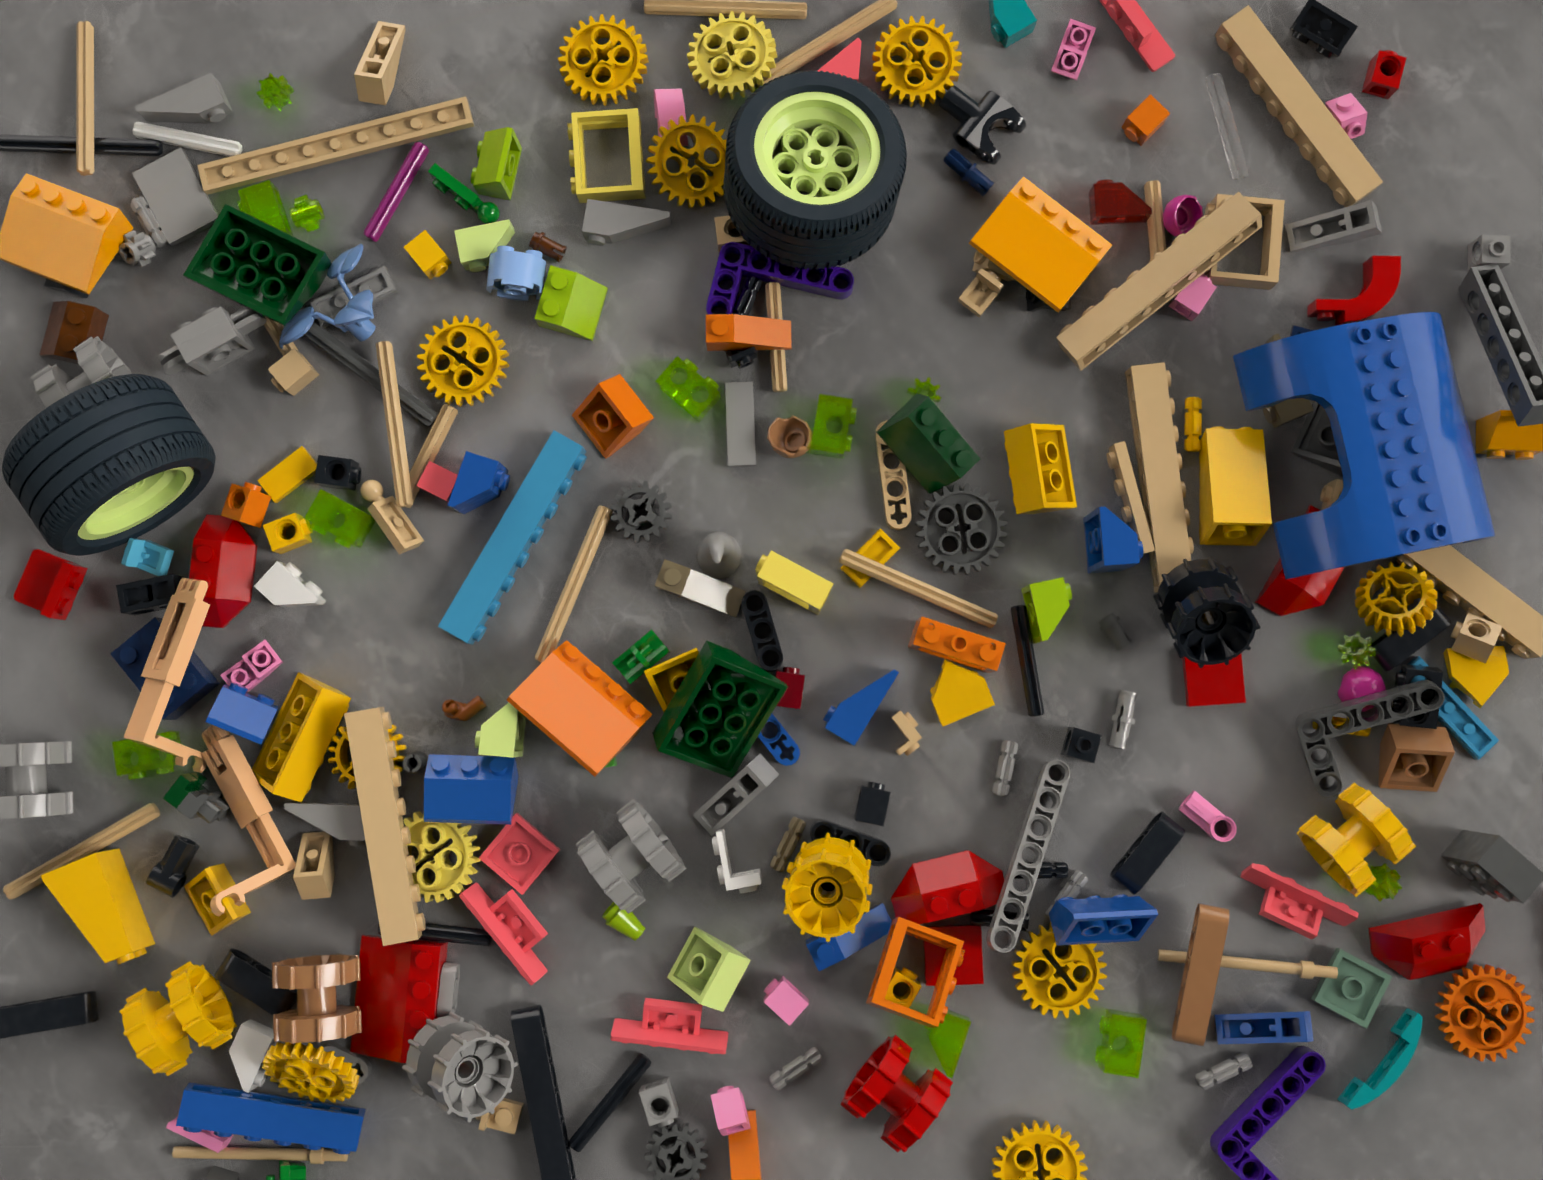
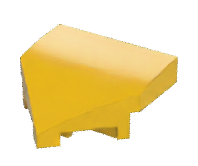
[1443,646,1509,708]
[930,659,995,727]

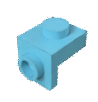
[121,538,174,576]

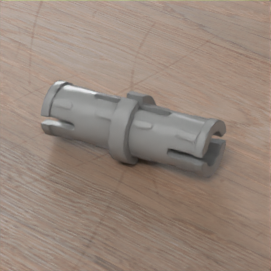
[1108,690,1138,750]

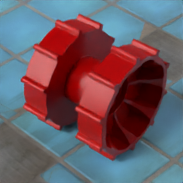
[840,1035,953,1153]

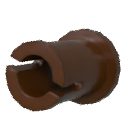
[529,232,567,263]

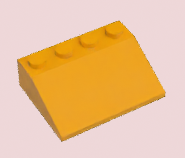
[0,173,133,295]
[969,176,1112,313]

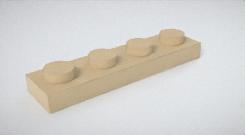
[1107,441,1155,555]

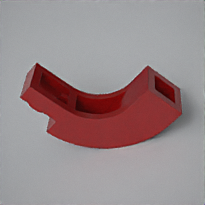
[1307,255,1401,326]

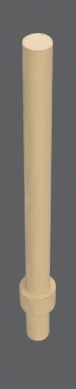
[1158,949,1338,979]
[172,1146,348,1164]

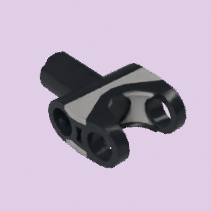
[939,85,1026,164]

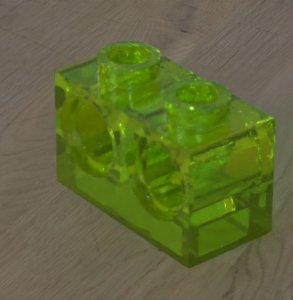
[655,356,721,422]
[112,731,181,780]

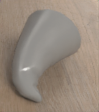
[697,532,741,579]

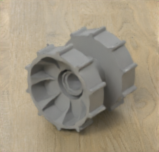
[31,336,132,408]
[0,741,73,819]
[576,799,687,914]
[402,1011,518,1122]

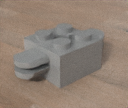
[158,306,266,376]

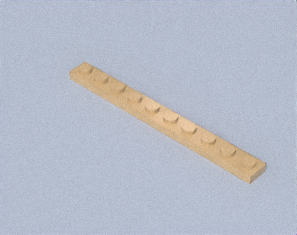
[197,96,474,195]

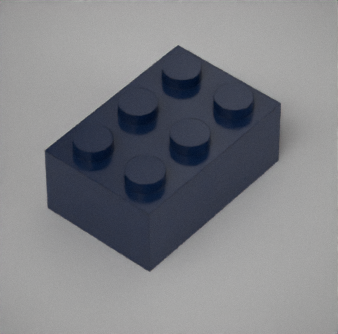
[110,617,220,720]

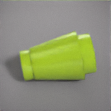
[602,902,645,941]

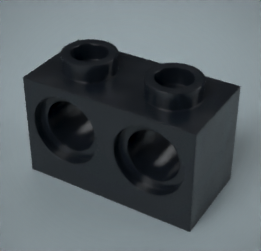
[116,574,185,616]
[1392,664,1443,729]

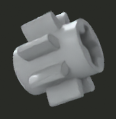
[119,230,156,267]

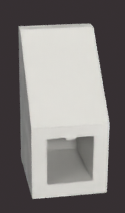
[254,561,326,607]
[229,1019,278,1093]

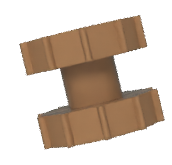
[272,954,362,1044]

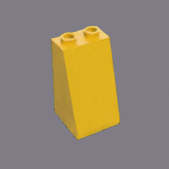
[1199,426,1272,546]
[41,848,155,965]

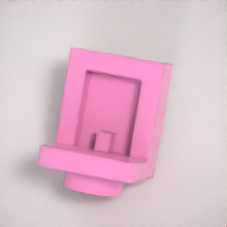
[1325,93,1368,139]

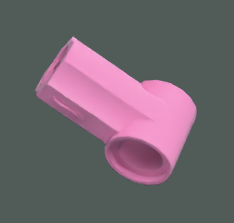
[1178,791,1237,842]

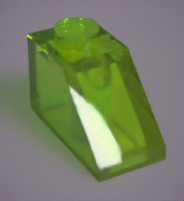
[237,180,294,237]
[924,1010,971,1078]

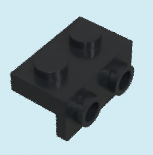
[1290,0,1358,59]

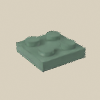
[1311,947,1392,1029]

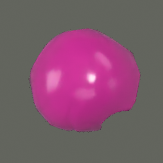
[1163,195,1203,237]
[1337,666,1386,712]

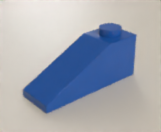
[823,669,899,746]
[806,902,892,971]
[1215,1011,1314,1045]

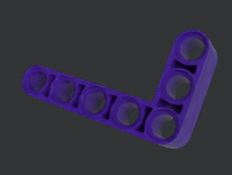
[706,242,854,314]
[1210,1046,1326,1180]

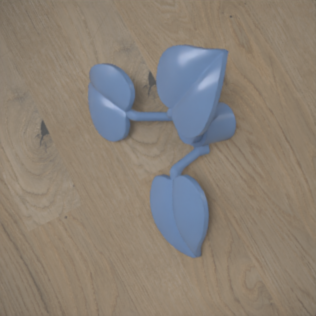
[279,243,376,349]

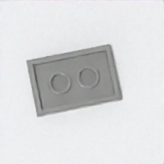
[132,147,218,247]

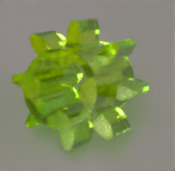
[256,73,294,111]
[289,194,325,232]
[907,377,942,402]
[1337,631,1376,669]
[1365,863,1402,902]

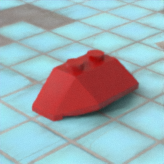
[1255,505,1344,616]
[189,514,257,628]
[891,850,1004,924]
[1368,903,1485,980]

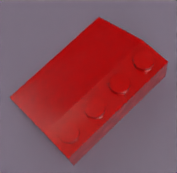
[350,935,448,1063]

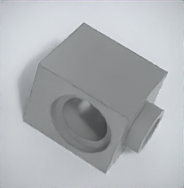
[1468,235,1510,271]
[639,1077,679,1127]

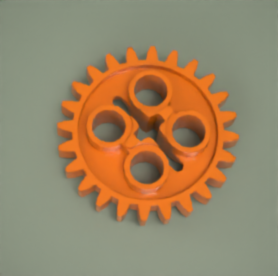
[1435,964,1535,1062]

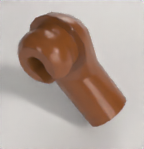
[442,695,487,721]

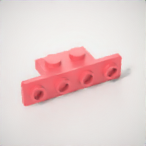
[1099,0,1175,72]
[1240,863,1359,940]
[459,882,548,985]
[610,998,729,1054]

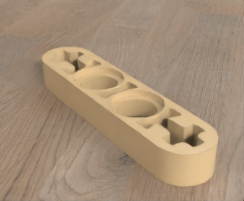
[875,420,912,530]

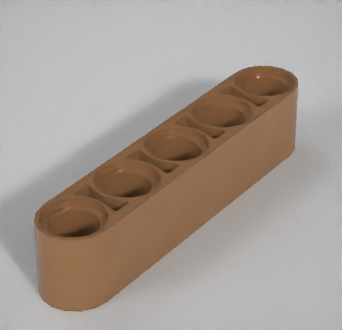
[1172,903,1229,1046]

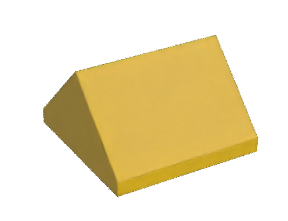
[644,647,699,712]
[184,863,251,936]

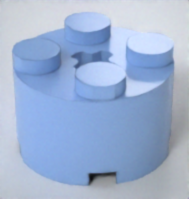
[486,246,546,301]

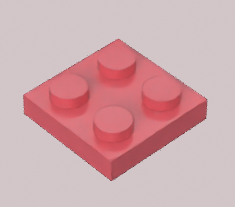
[479,813,561,895]

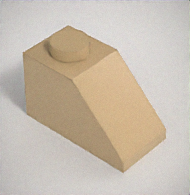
[293,831,335,900]

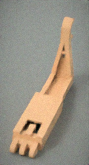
[123,578,210,773]
[202,725,296,917]

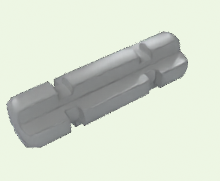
[130,196,168,248]
[992,740,1018,797]
[1046,870,1088,918]
[770,1047,822,1090]
[1196,1052,1253,1090]

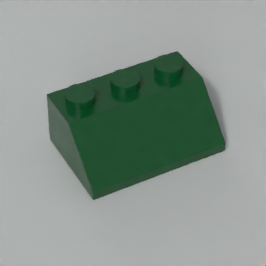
[876,393,980,494]

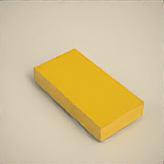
[257,446,317,503]
[840,528,900,588]

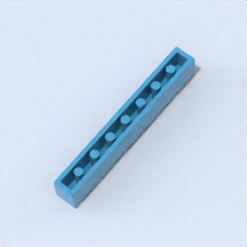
[438,430,587,645]

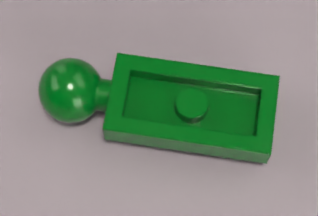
[428,163,500,224]

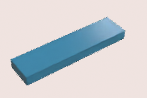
[1395,656,1499,760]

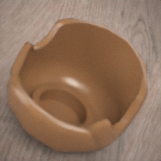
[767,415,813,458]

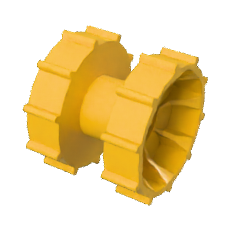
[1296,782,1416,897]
[782,833,873,942]
[119,961,237,1076]

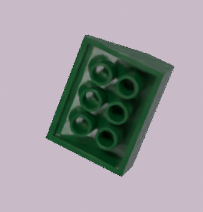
[183,204,332,326]
[652,640,788,778]

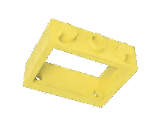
[567,108,646,203]
[755,550,834,615]

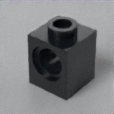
[314,455,362,491]
[1061,727,1102,763]
[854,781,891,826]

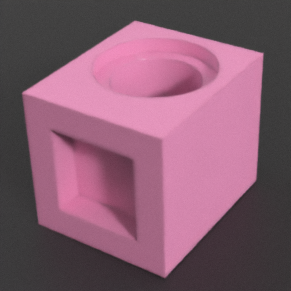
[1169,274,1217,321]
[764,976,809,1026]
[711,1086,751,1136]

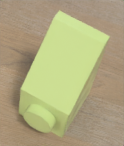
[454,219,515,272]

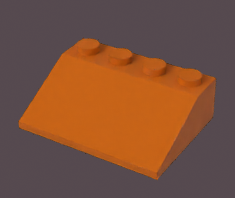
[507,640,653,777]

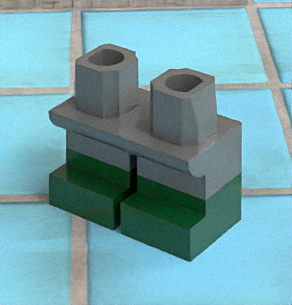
[163,772,230,824]

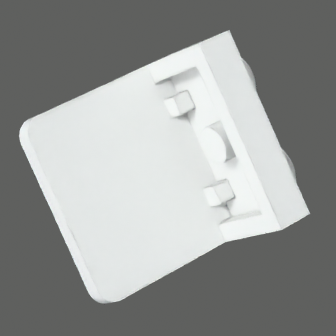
[712,829,762,893]

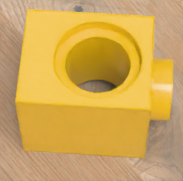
[404,230,452,280]
[263,513,313,554]
[885,967,922,1008]

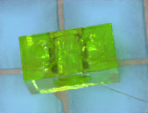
[810,394,857,459]
[304,489,376,549]
[1095,1009,1147,1078]

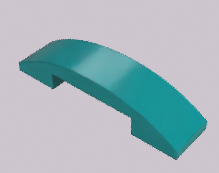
[1337,1008,1423,1110]

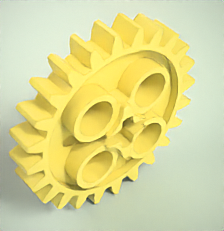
[687,11,777,100]
[403,811,480,903]

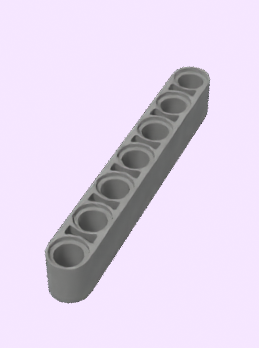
[986,759,1070,953]

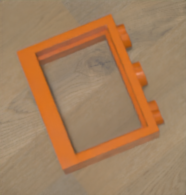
[908,616,1006,673]
[866,917,965,1028]

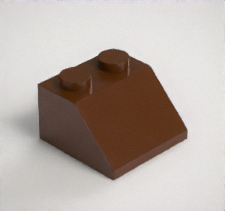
[39,301,109,365]

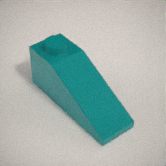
[988,0,1037,48]

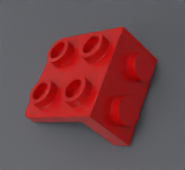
[13,549,88,620]

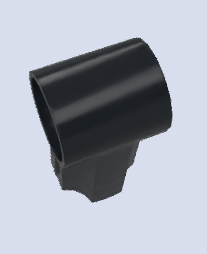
[146,835,200,898]

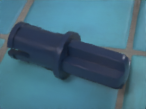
[943,149,994,197]

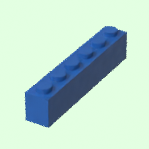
[176,1082,366,1154]

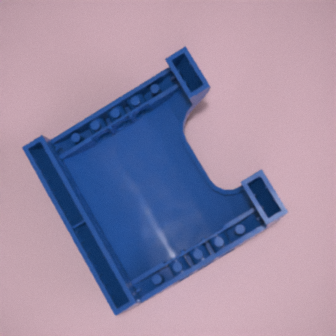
[1233,312,1495,579]

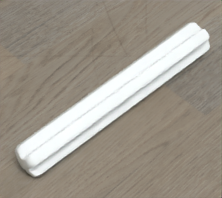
[132,122,242,157]

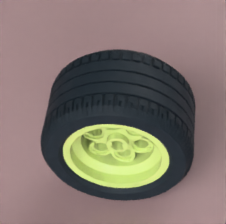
[724,70,907,270]
[2,374,216,556]

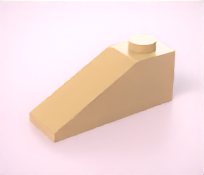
[354,21,406,105]

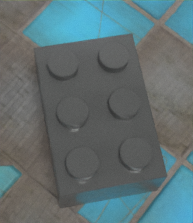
[1441,830,1543,903]

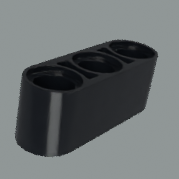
[742,590,783,672]
[1367,604,1451,672]
[1110,811,1185,895]
[810,819,891,867]
[214,948,297,1015]

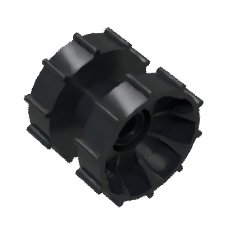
[1153,556,1261,668]

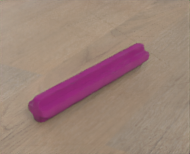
[363,141,429,242]

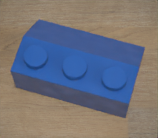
[1083,506,1143,574]
[424,754,519,825]
[1049,894,1158,946]

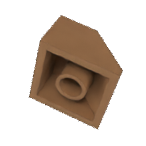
[1378,723,1455,792]

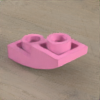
[1051,18,1096,81]
[654,89,688,146]
[220,639,283,693]

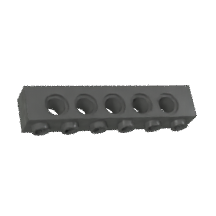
[1458,264,1543,426]

